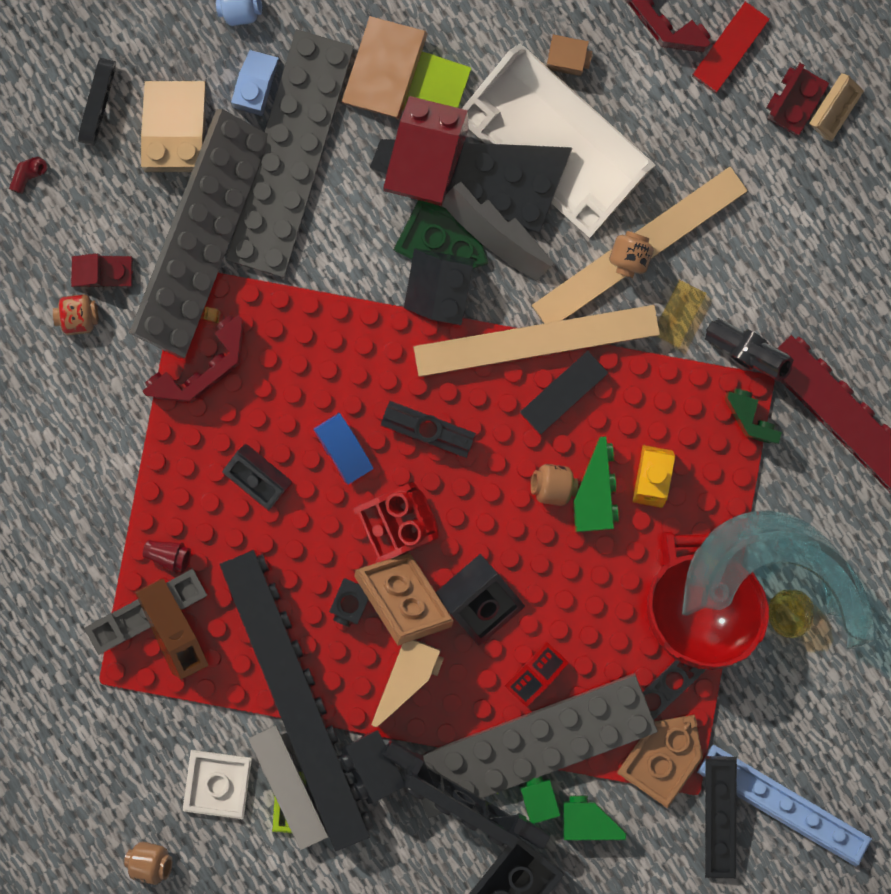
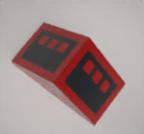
[505,641,569,707]

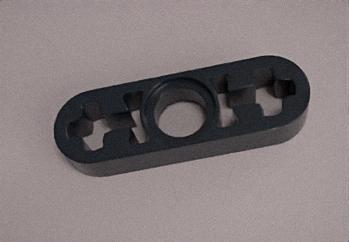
[78,58,116,146]

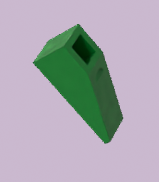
[573,437,619,532]

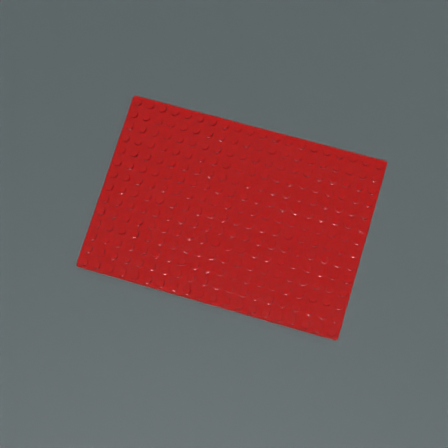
[99,273,775,795]

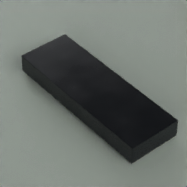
[520,351,608,435]

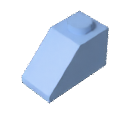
[231,50,279,116]

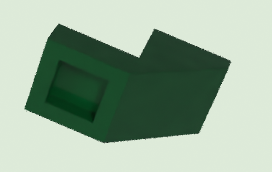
[724,388,782,445]

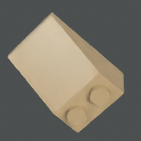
[141,81,206,172]
[371,640,444,727]

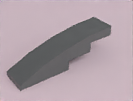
[443,182,554,281]

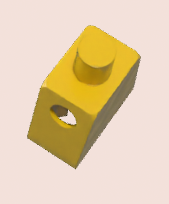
[633,445,675,508]

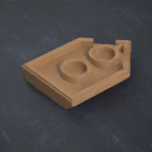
[617,715,703,808]

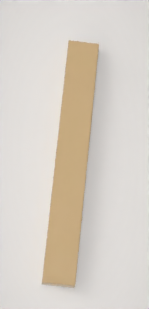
[531,167,748,324]
[414,305,660,377]

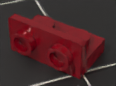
[766,62,829,137]

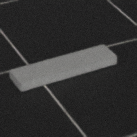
[248,725,329,850]

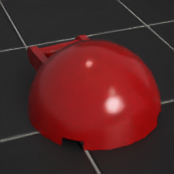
[647,531,769,670]

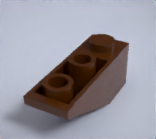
[135,579,209,679]

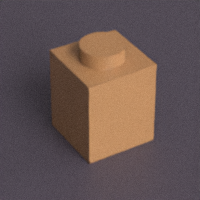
[546,34,593,76]

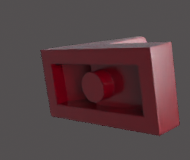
[71,253,133,287]

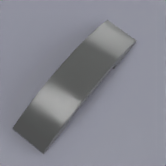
[84,569,207,655]

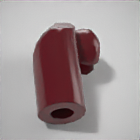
[9,157,48,194]

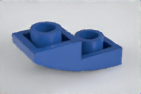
[313,413,374,484]

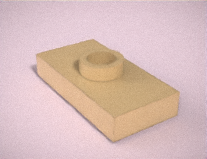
[809,73,864,142]

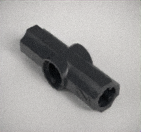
[705,318,794,382]
[381,401,476,458]

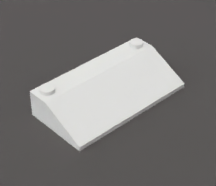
[462,43,655,238]

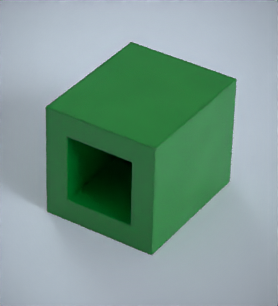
[520,776,560,824]

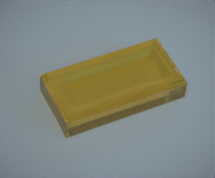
[656,280,707,348]

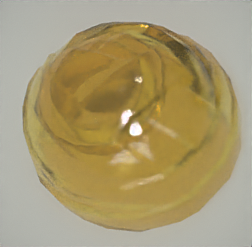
[769,589,815,638]

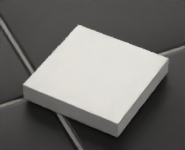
[183,750,252,819]

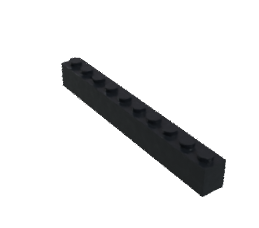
[219,550,374,852]

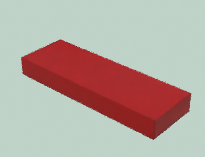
[692,1,770,93]

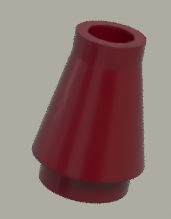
[143,540,191,573]

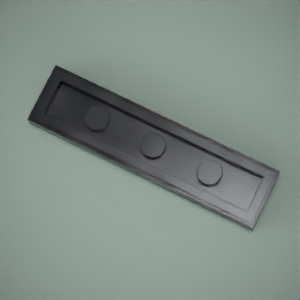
[705,756,737,879]

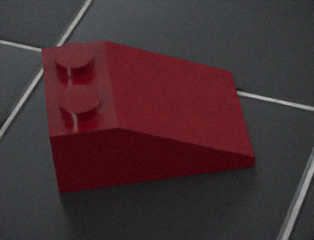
[383,96,469,206]

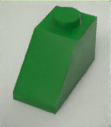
[563,795,626,840]

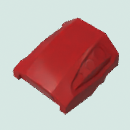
[353,482,438,563]

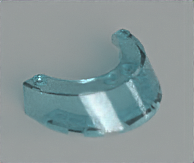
[682,511,874,649]

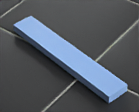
[697,744,872,867]

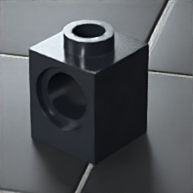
[329,578,369,627]

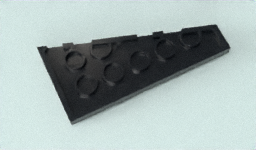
[370,139,573,234]

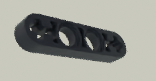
[643,659,707,719]

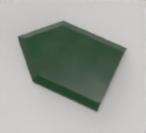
[393,200,488,269]

